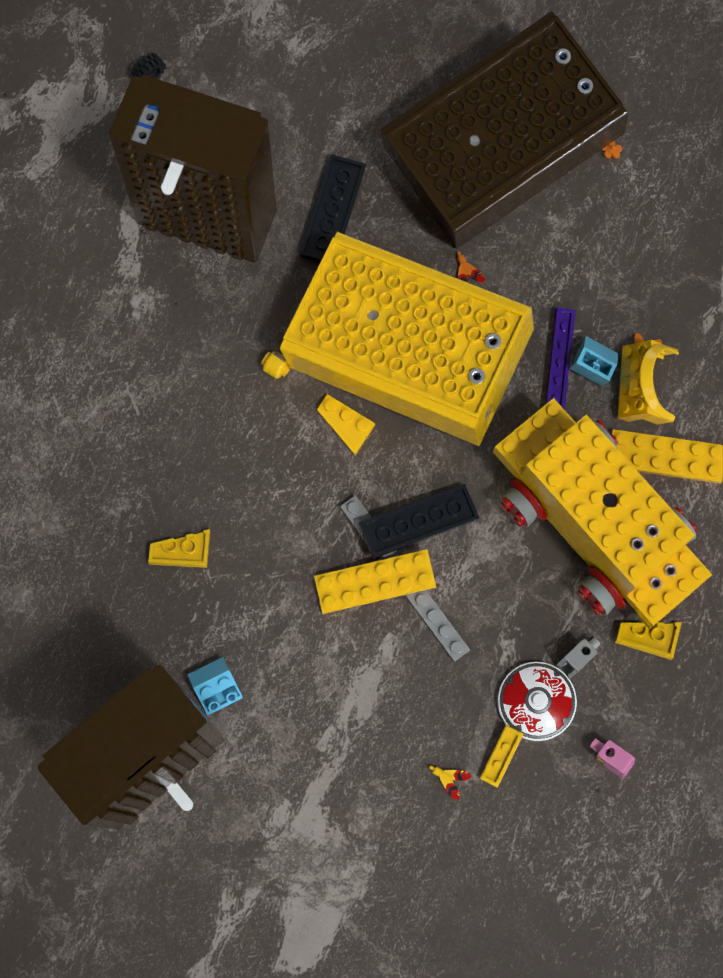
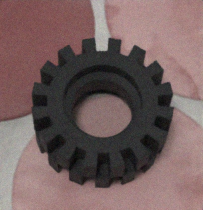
[131,52,166,78]

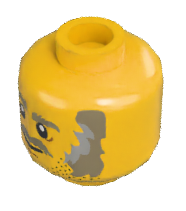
[261,351,290,379]

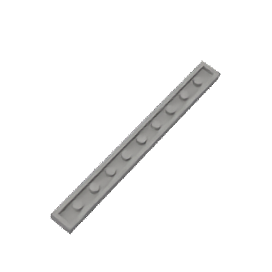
[340,495,470,662]

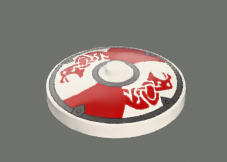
[497,662,577,741]

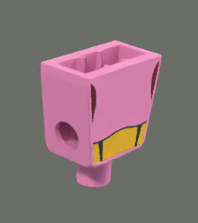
[590,737,635,780]

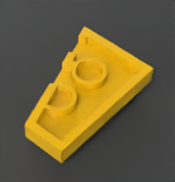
[317,394,375,456]
[148,529,210,568]
[615,622,682,660]

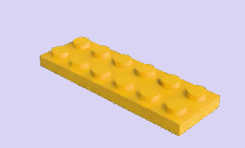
[611,429,723,484]
[314,549,437,614]

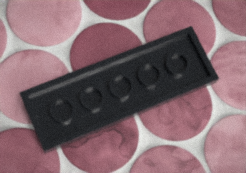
[300,154,366,262]
[358,484,480,559]

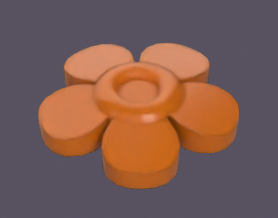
[602,141,622,159]

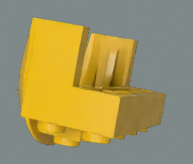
[618,339,679,425]

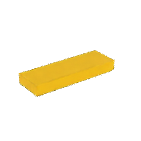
[480,725,524,788]

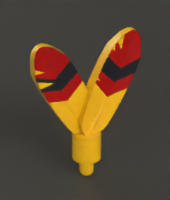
[429,765,471,800]

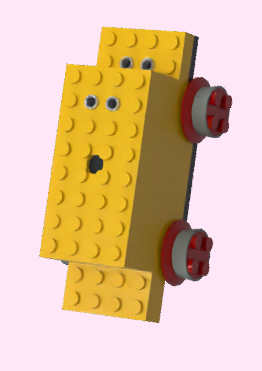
[493,398,712,629]

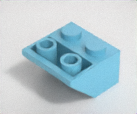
[569,336,618,386]
[187,657,243,715]

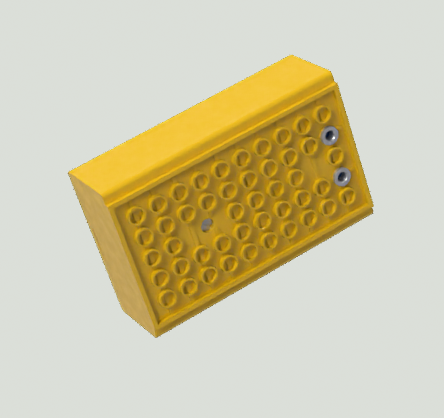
[280,232,534,446]

